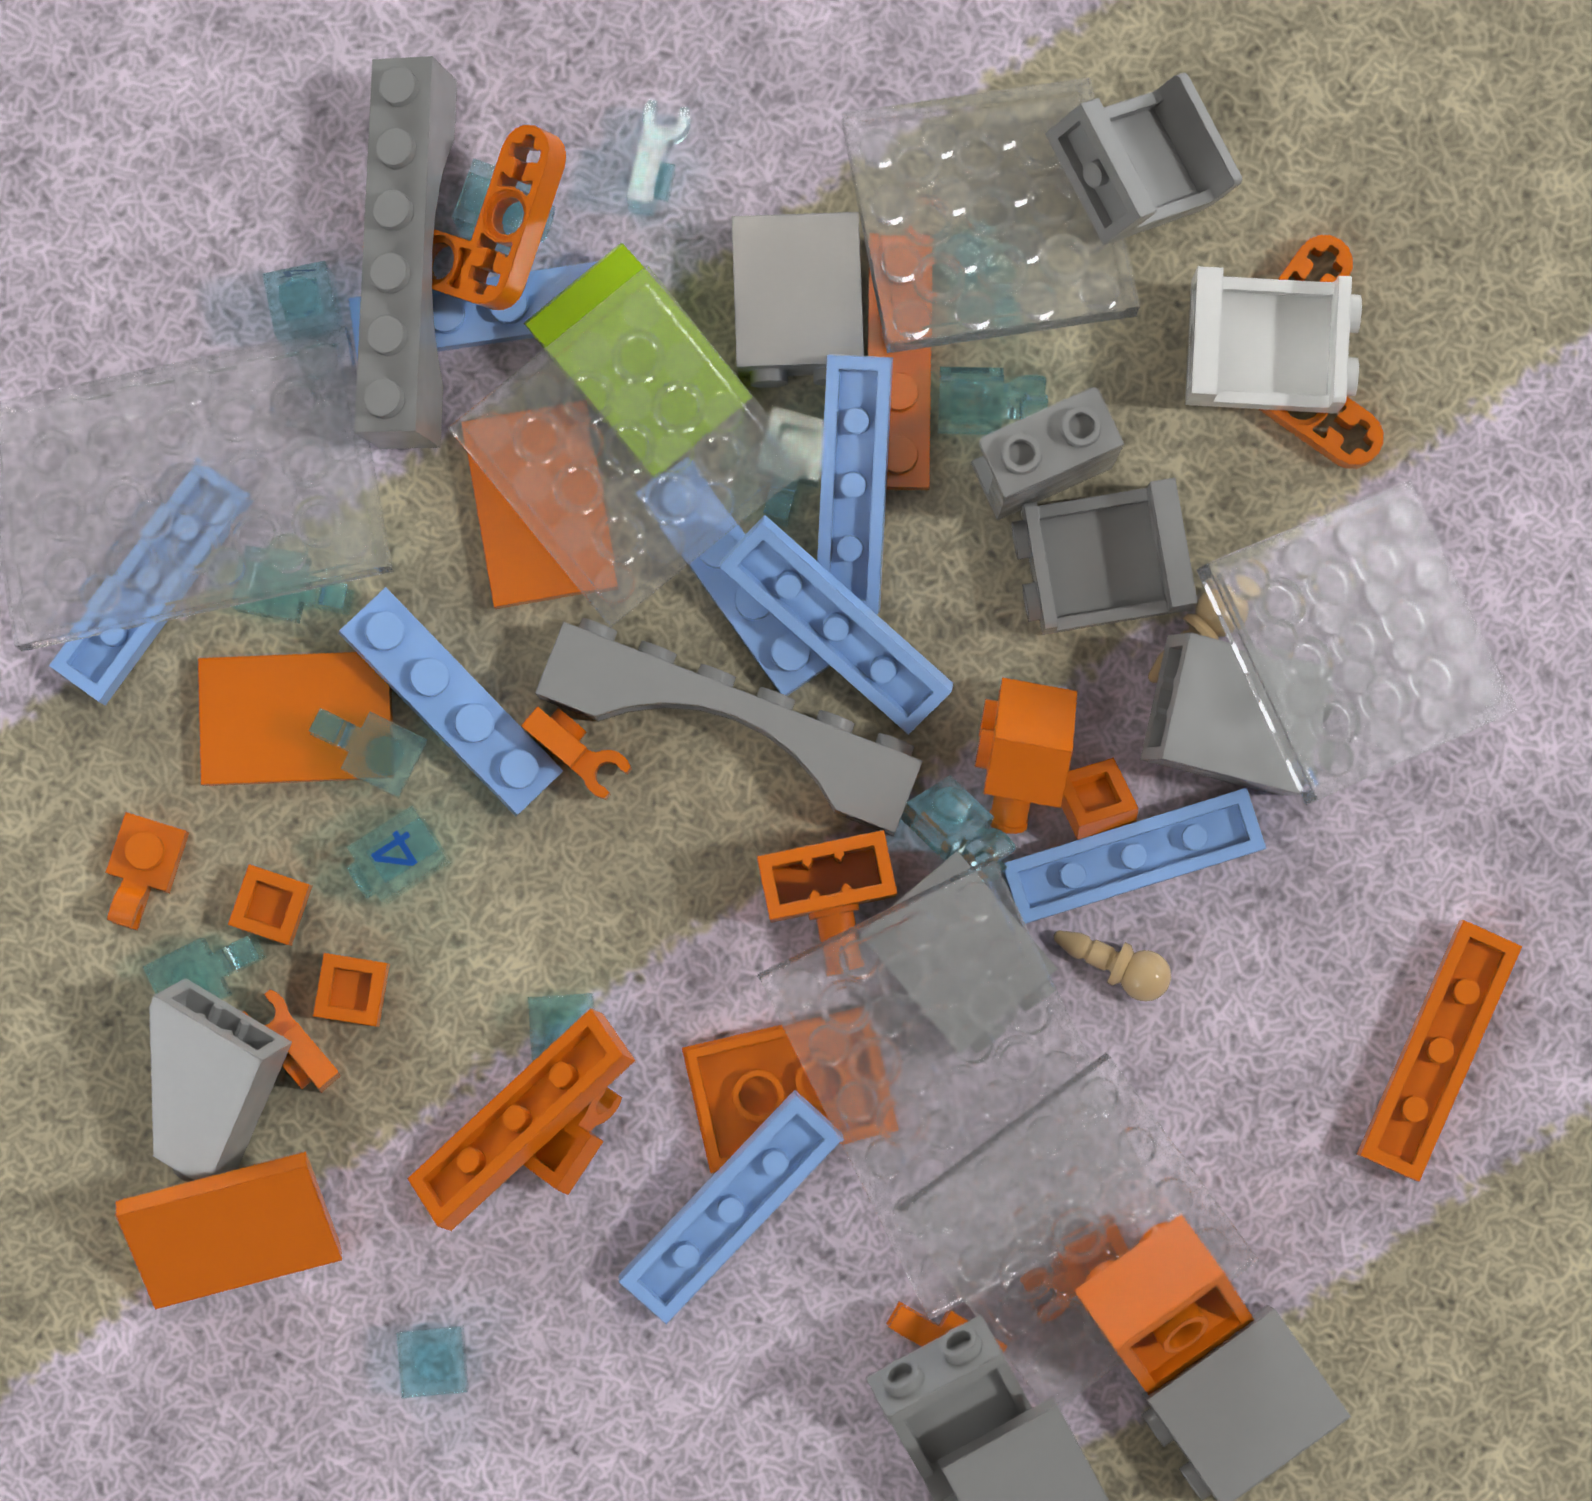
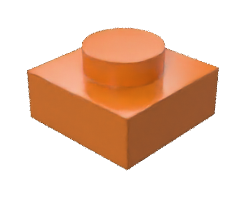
[1061,758,1139,840]
[228,864,313,946]
[313,953,390,1027]

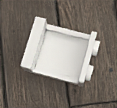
[1185,266,1362,413]

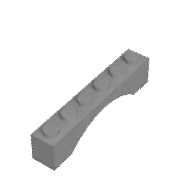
[354,56,457,449]
[535,618,923,837]

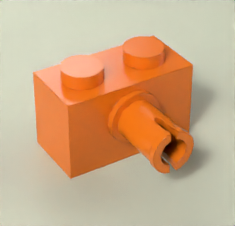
[975,677,1078,834]
[757,830,897,976]

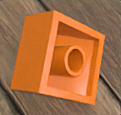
[1074,1214,1254,1395]

